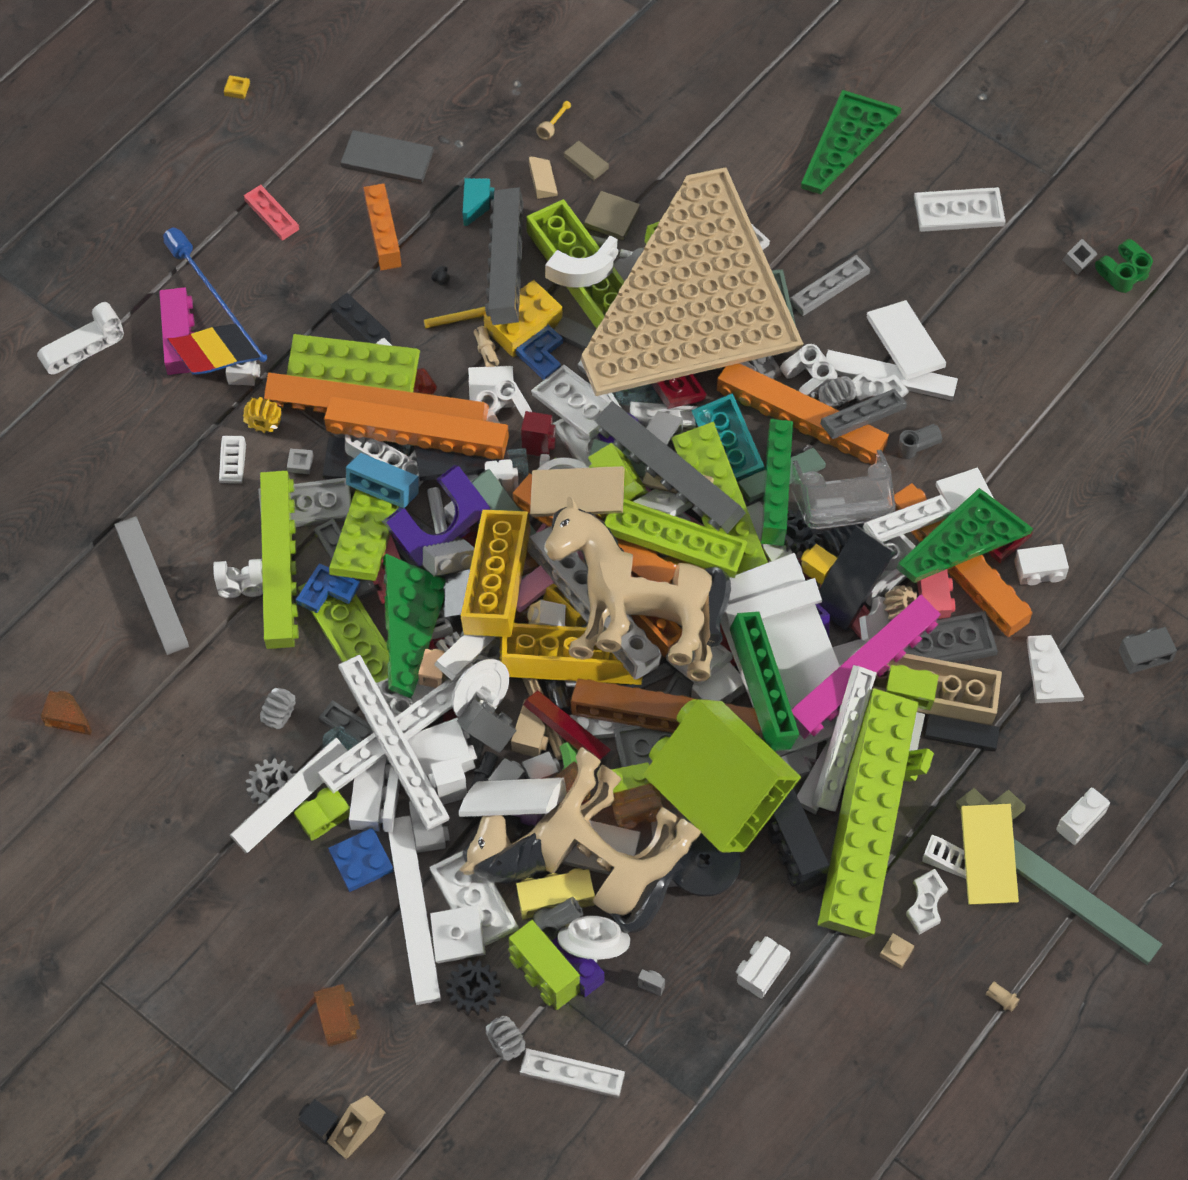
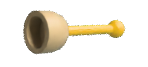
[536,101,571,140]

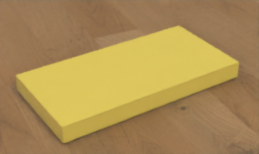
[961,804,1019,905]

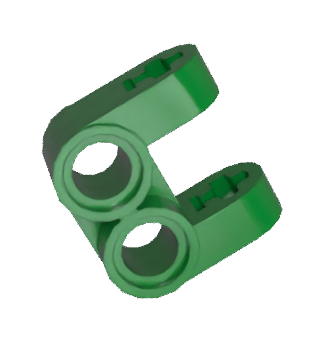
[1095,239,1153,293]

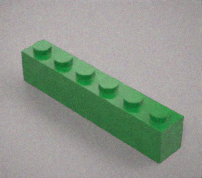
[761,419,793,546]
[729,611,800,751]

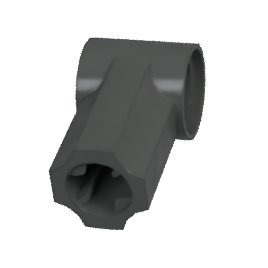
[897,424,943,459]
[533,896,583,941]

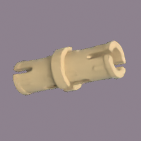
[474,326,499,367]

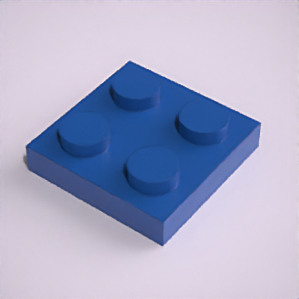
[328,828,394,892]

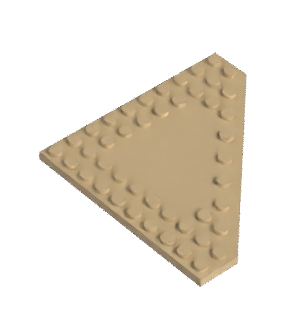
[581,167,803,397]

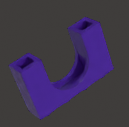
[382,465,492,566]

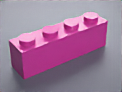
[160,287,195,375]

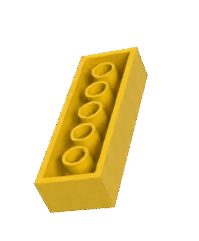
[461,510,531,637]
[500,623,643,685]

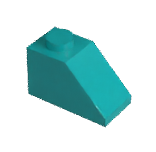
[463,178,495,226]

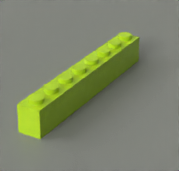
[260,471,299,649]

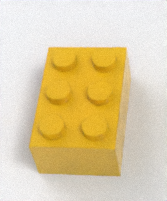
[484,280,563,357]

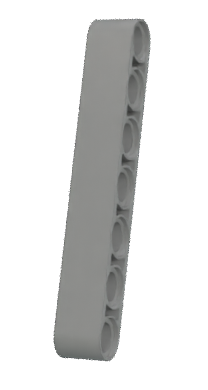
[114,516,189,655]

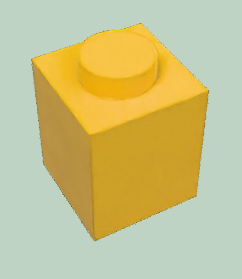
[801,544,837,585]

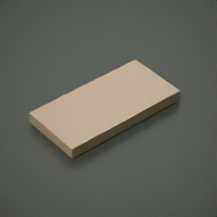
[530,466,625,517]

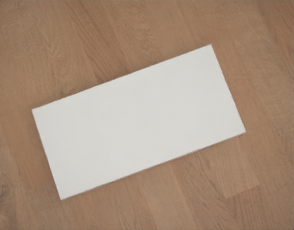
[720,553,841,757]

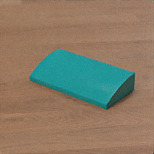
[691,393,765,483]

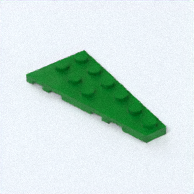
[801,90,902,194]
[896,488,1033,583]
[383,554,445,698]

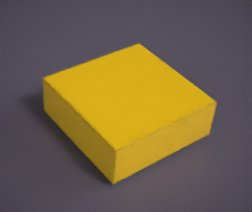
[224,75,250,99]

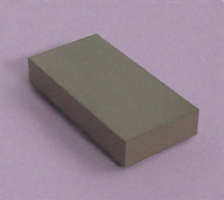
[564,141,609,180]

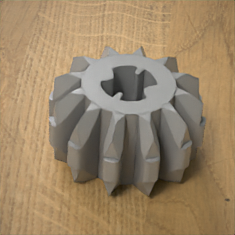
[817,376,857,409]
[260,688,296,729]
[486,1016,525,1061]

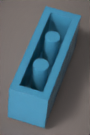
[346,453,419,508]

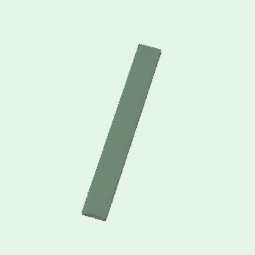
[1014,839,1163,965]

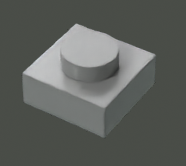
[287,448,313,474]
[638,969,665,996]

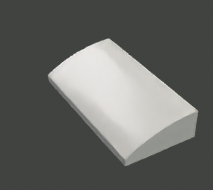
[459,778,567,817]

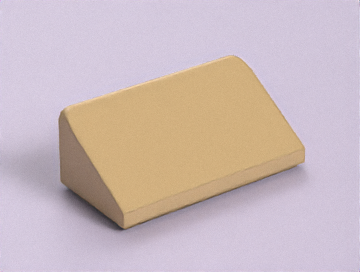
[529,157,558,199]

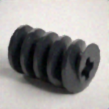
[822,519,866,557]

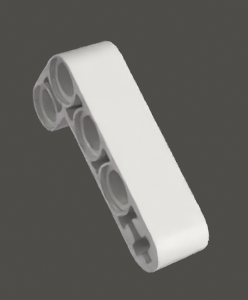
[37,302,124,374]
[345,434,423,486]

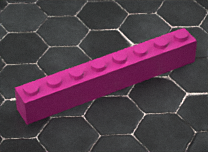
[791,594,941,740]

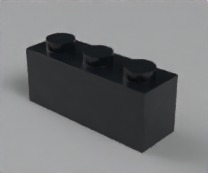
[331,293,392,345]

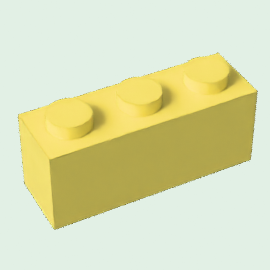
[516,868,595,919]

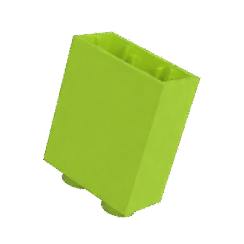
[643,699,801,852]

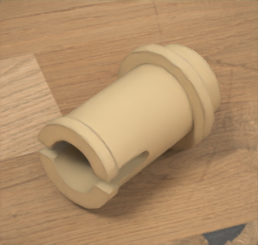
[986,982,1020,1012]

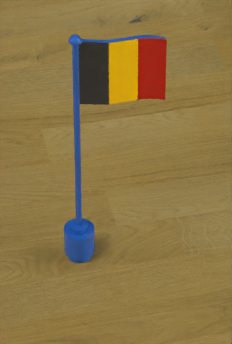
[163,228,267,375]

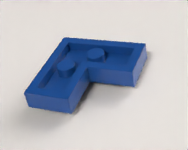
[516,325,563,380]
[296,563,360,613]

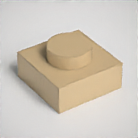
[880,933,914,969]

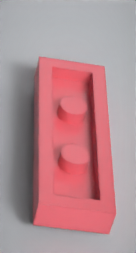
[244,185,299,241]

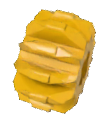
[243,397,281,433]

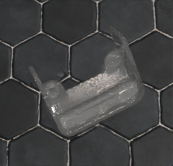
[792,450,896,529]

